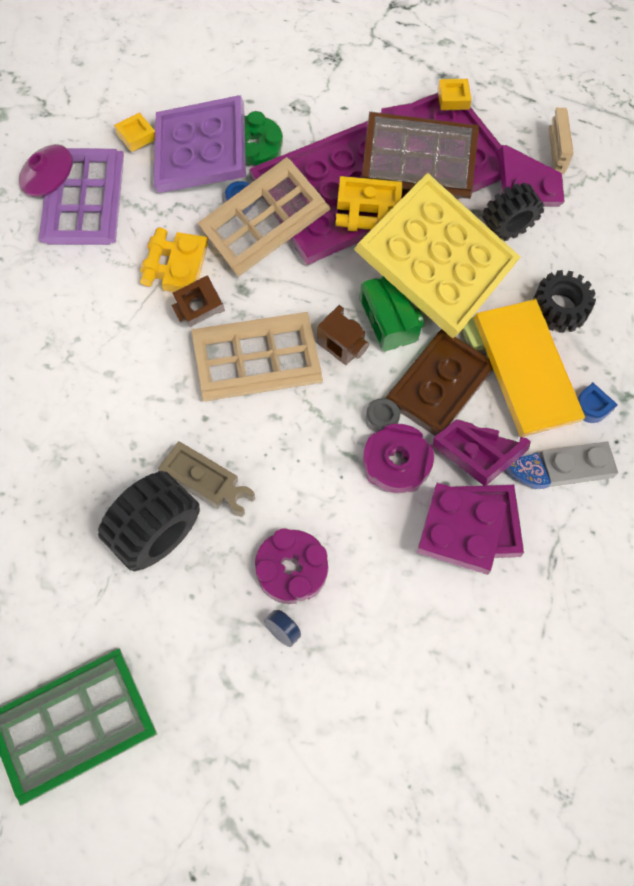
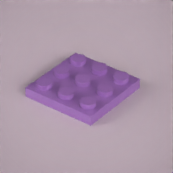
[154,95,246,193]

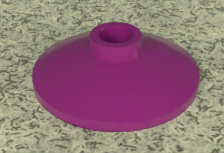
[19,144,73,197]

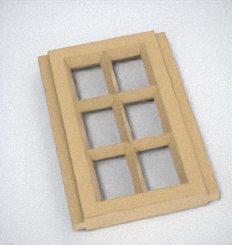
[197,157,330,277]
[191,312,323,402]

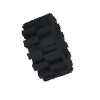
[482,182,545,241]
[533,270,596,333]

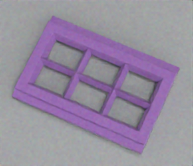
[39,148,124,245]

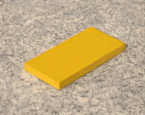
[473,299,585,437]

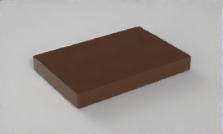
[385,329,493,436]

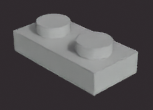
[539,441,618,487]

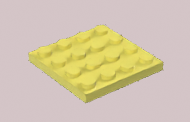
[354,173,521,338]

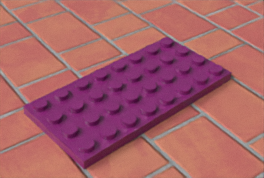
[249,92,502,265]

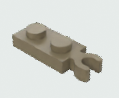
[158,441,255,517]

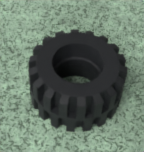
[98,471,200,572]

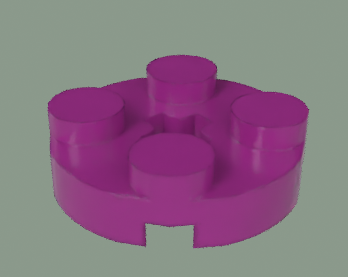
[363,423,434,493]
[255,528,329,605]

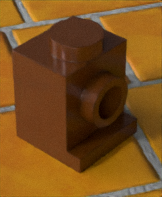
[171,275,225,327]
[316,305,369,365]

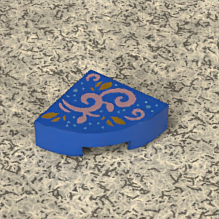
[505,453,551,489]

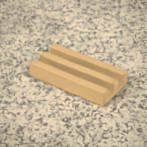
[549,107,574,174]

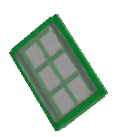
[0,648,158,806]

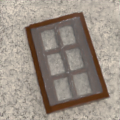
[361,111,479,199]

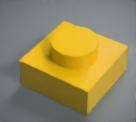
[437,78,472,110]
[114,112,155,152]

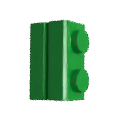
[359,276,424,352]

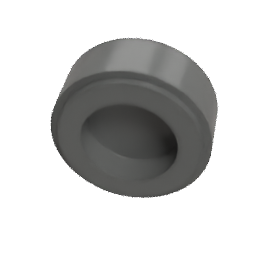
[365,398,400,433]

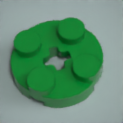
[245,111,283,166]

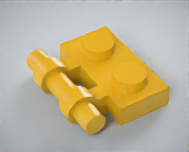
[335,176,402,232]
[140,227,208,292]

